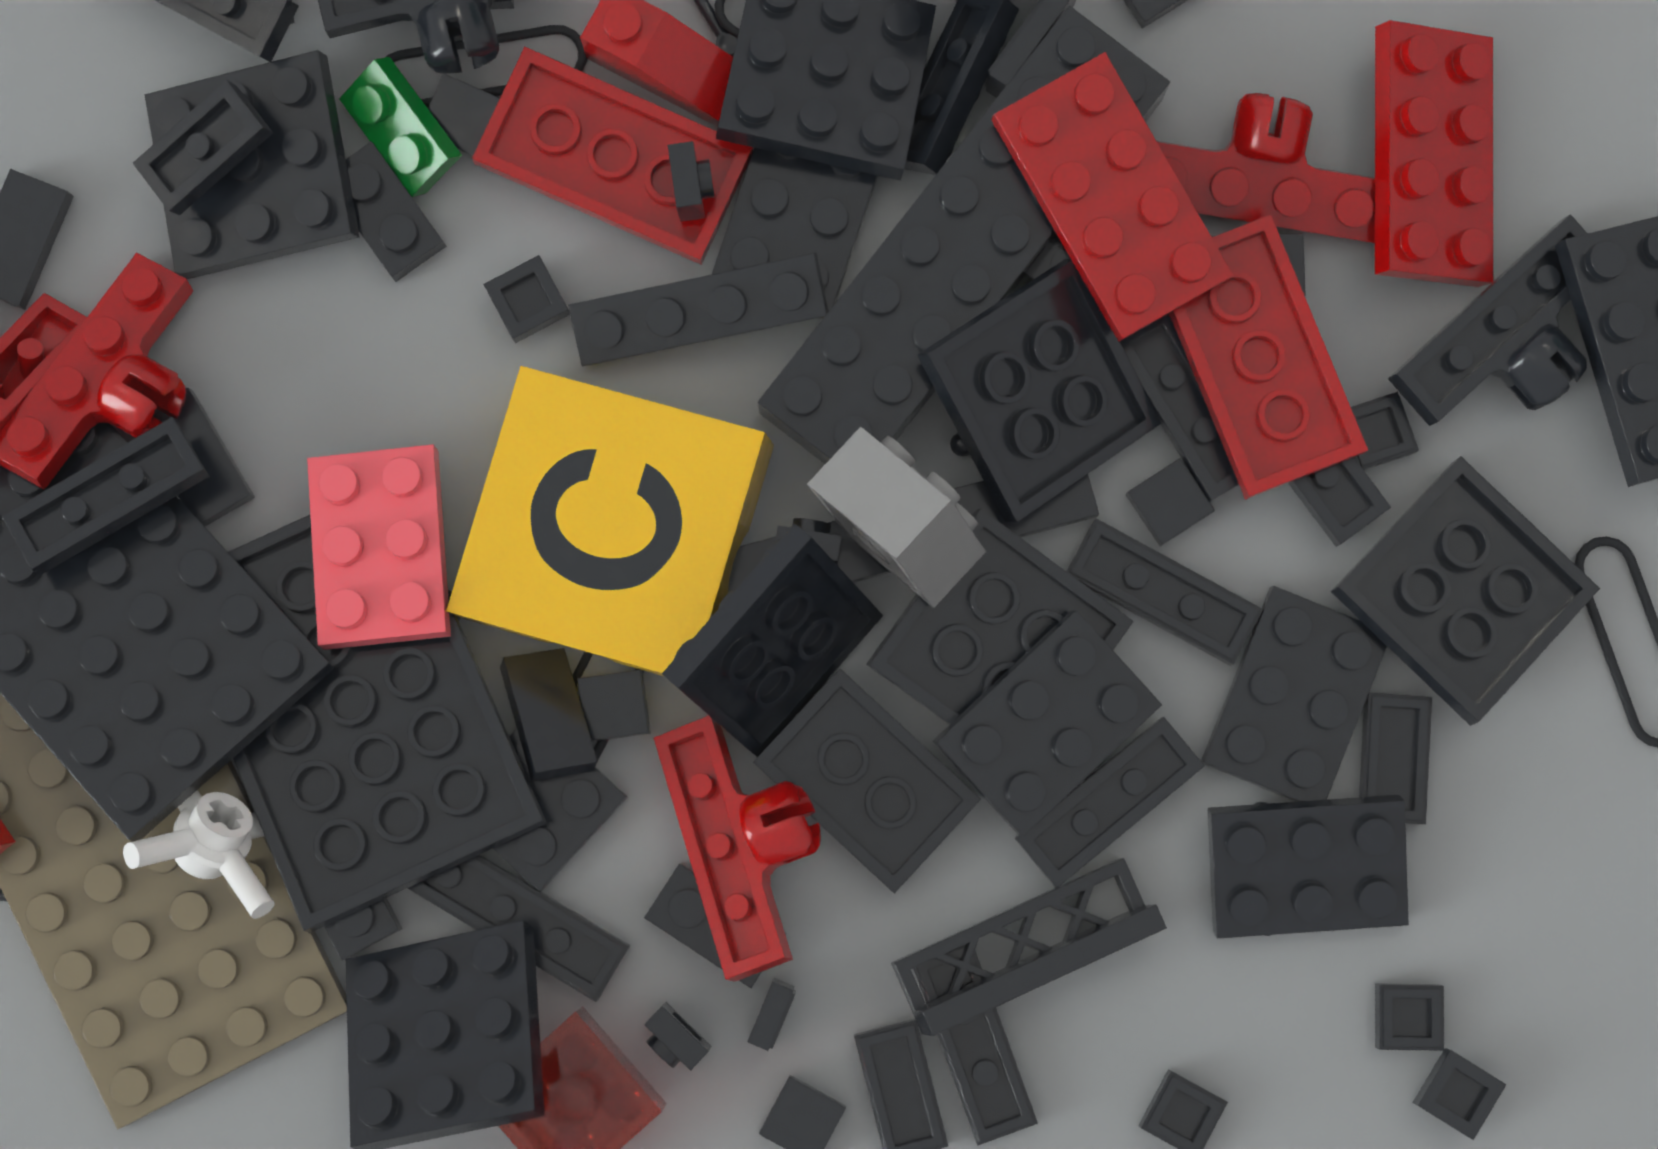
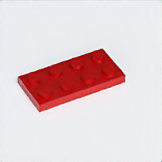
[1375,20,1493,287]
[472,46,753,265]
[991,52,1234,342]
[1169,214,1368,500]

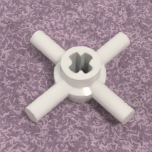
[123,790,275,919]

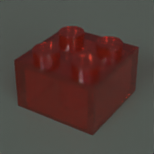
[499,1006,667,1149]

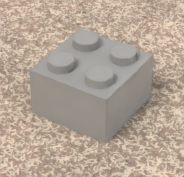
[807,427,986,608]

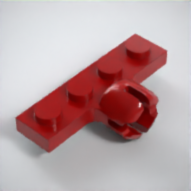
[1156,93,1375,243]
[0,252,193,490]
[653,715,821,982]

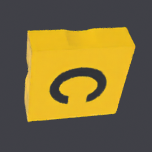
[446,366,774,676]

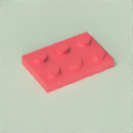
[307,444,451,650]

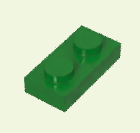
[339,57,462,197]

